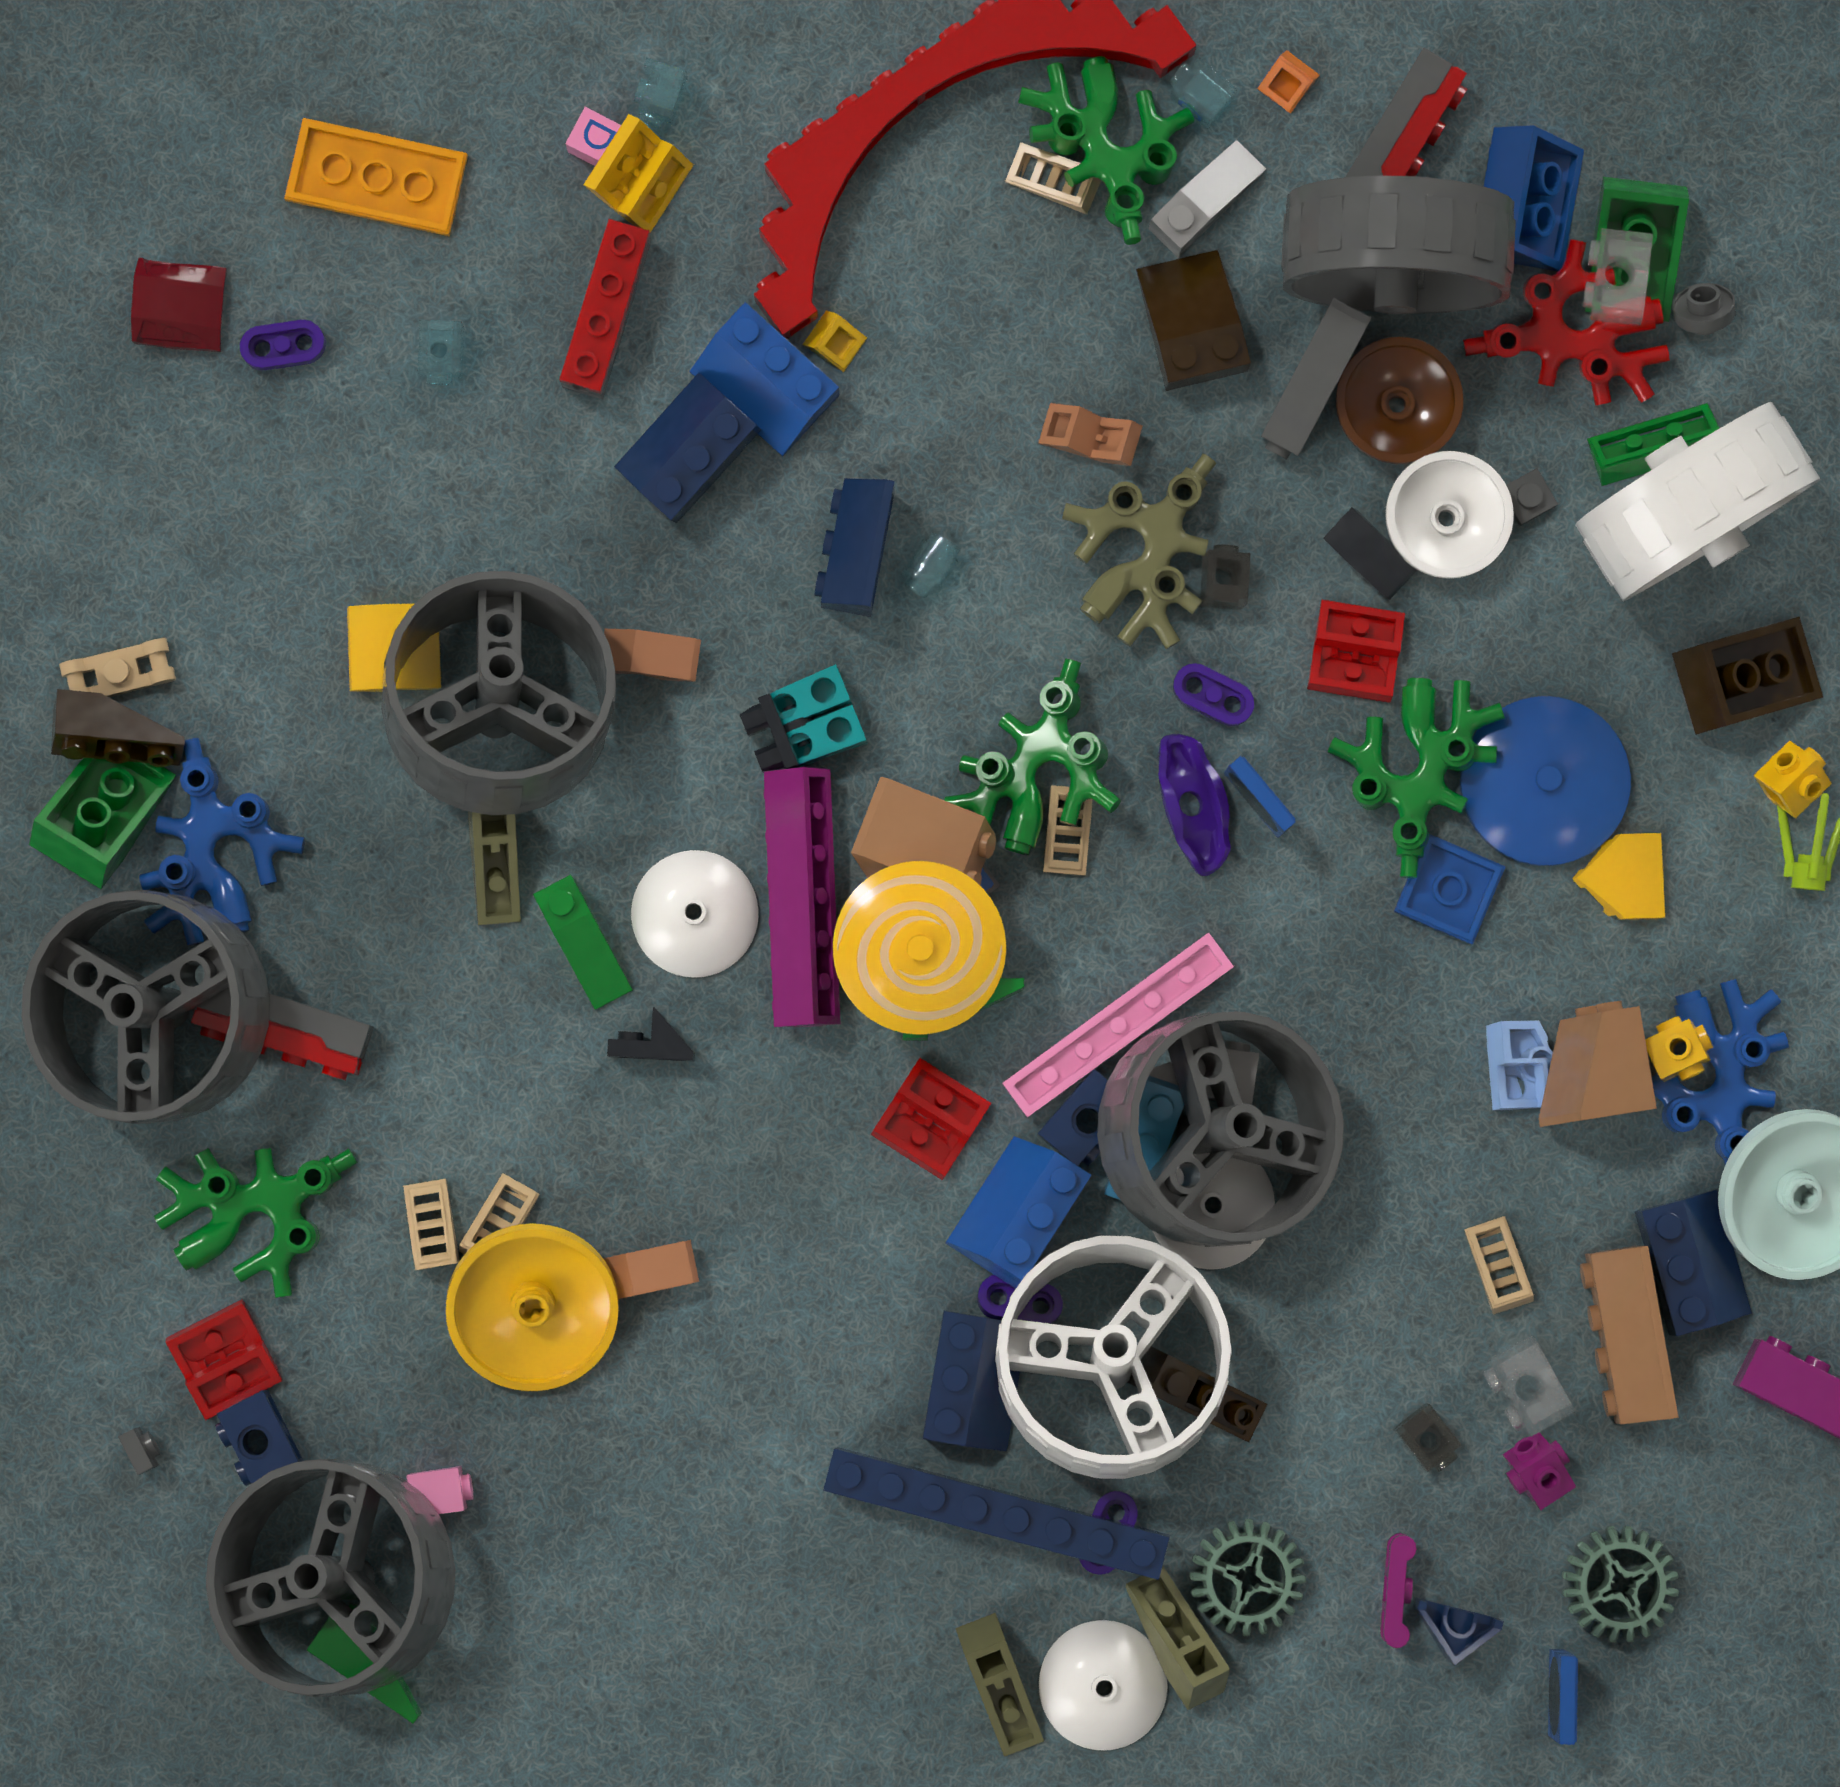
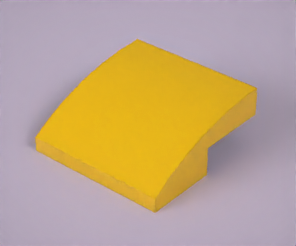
[583,114,694,233]
[347,604,441,692]

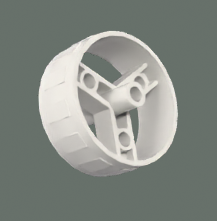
[1575,402,1820,601]
[995,1236,1232,1479]

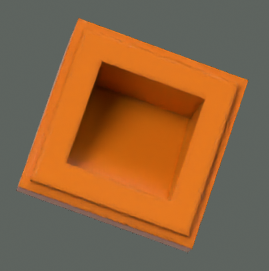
[1257,50,1320,114]

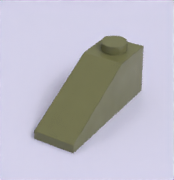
[468,811,521,925]
[1125,1566,1230,1710]
[955,1613,1044,1757]

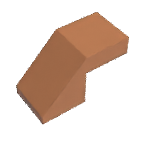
[1038,403,1143,466]
[604,629,701,682]
[603,1240,699,1299]

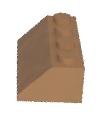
[1580,1245,1679,1424]

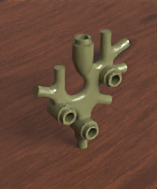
[1062,454,1216,649]

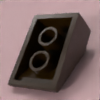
[1136,250,1251,391]
[1672,616,1823,735]

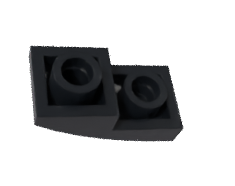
[1323,507,1417,600]

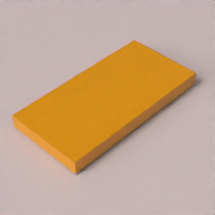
[284,118,468,236]

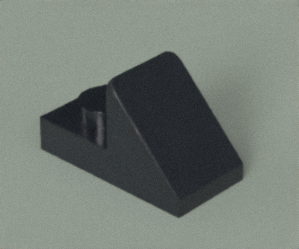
[607,1007,695,1062]

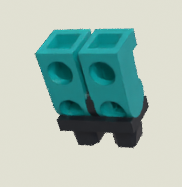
[740,664,868,773]

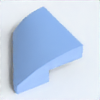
[1486,1020,1553,1110]

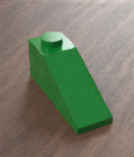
[533,874,633,1010]
[307,1603,422,1724]

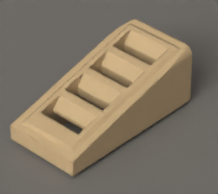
[1005,143,1101,214]
[1043,786,1093,876]
[459,1173,540,1255]
[403,1179,460,1270]
[1464,1216,1534,1314]

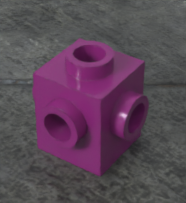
[1503,1431,1576,1510]

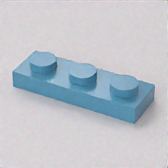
[1104,1076,1184,1200]

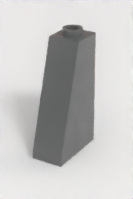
[1261,298,1371,460]

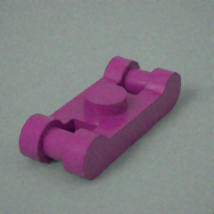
[1380,1533,1417,1648]

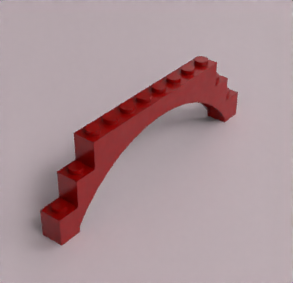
[754,0,1197,339]

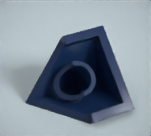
[1414,1598,1504,1666]

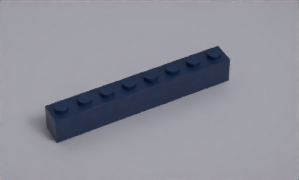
[823,1447,1170,1580]

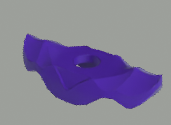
[1158,734,1231,876]

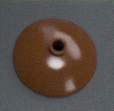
[1336,337,1464,464]

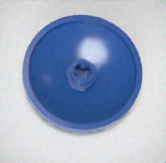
[1460,696,1631,866]

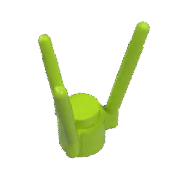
[1777,793,1840,891]

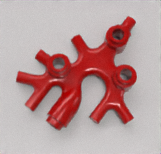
[1463,239,1670,405]

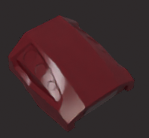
[131,258,227,352]

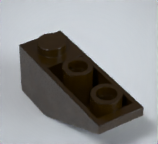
[51,689,185,767]
[1127,1346,1268,1442]

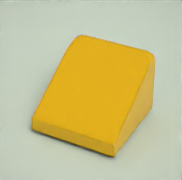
[802,310,867,372]

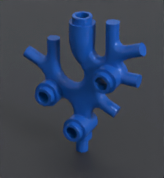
[139,738,305,946]
[1652,979,1789,1165]

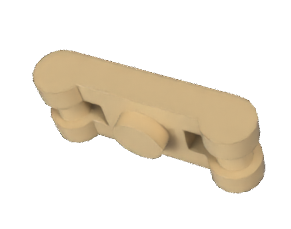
[59,638,176,697]

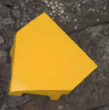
[1572,833,1665,920]

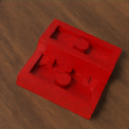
[1307,599,1405,703]
[871,1058,991,1180]
[165,1299,282,1420]

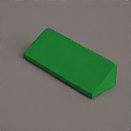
[1587,403,1720,486]

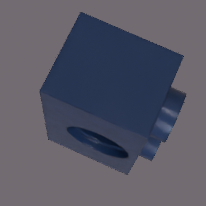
[1037,1069,1108,1166]
[215,1389,304,1486]

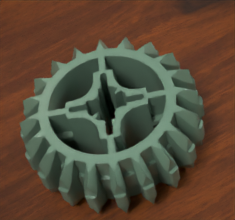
[1189,1518,1306,1636]
[1562,1525,1679,1643]

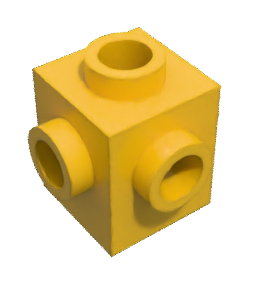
[1753,740,1832,819]
[1645,1016,1713,1082]

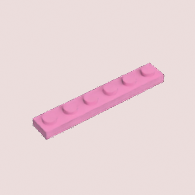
[1002,933,1234,1118]

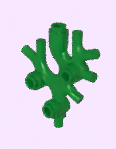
[1018,56,1194,245]
[944,659,1121,856]
[1328,678,1505,879]
[154,1148,358,1298]

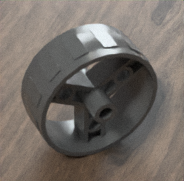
[1281,176,1516,314]
[381,571,616,815]
[22,890,270,1124]
[1097,1011,1344,1247]
[206,1458,456,1697]

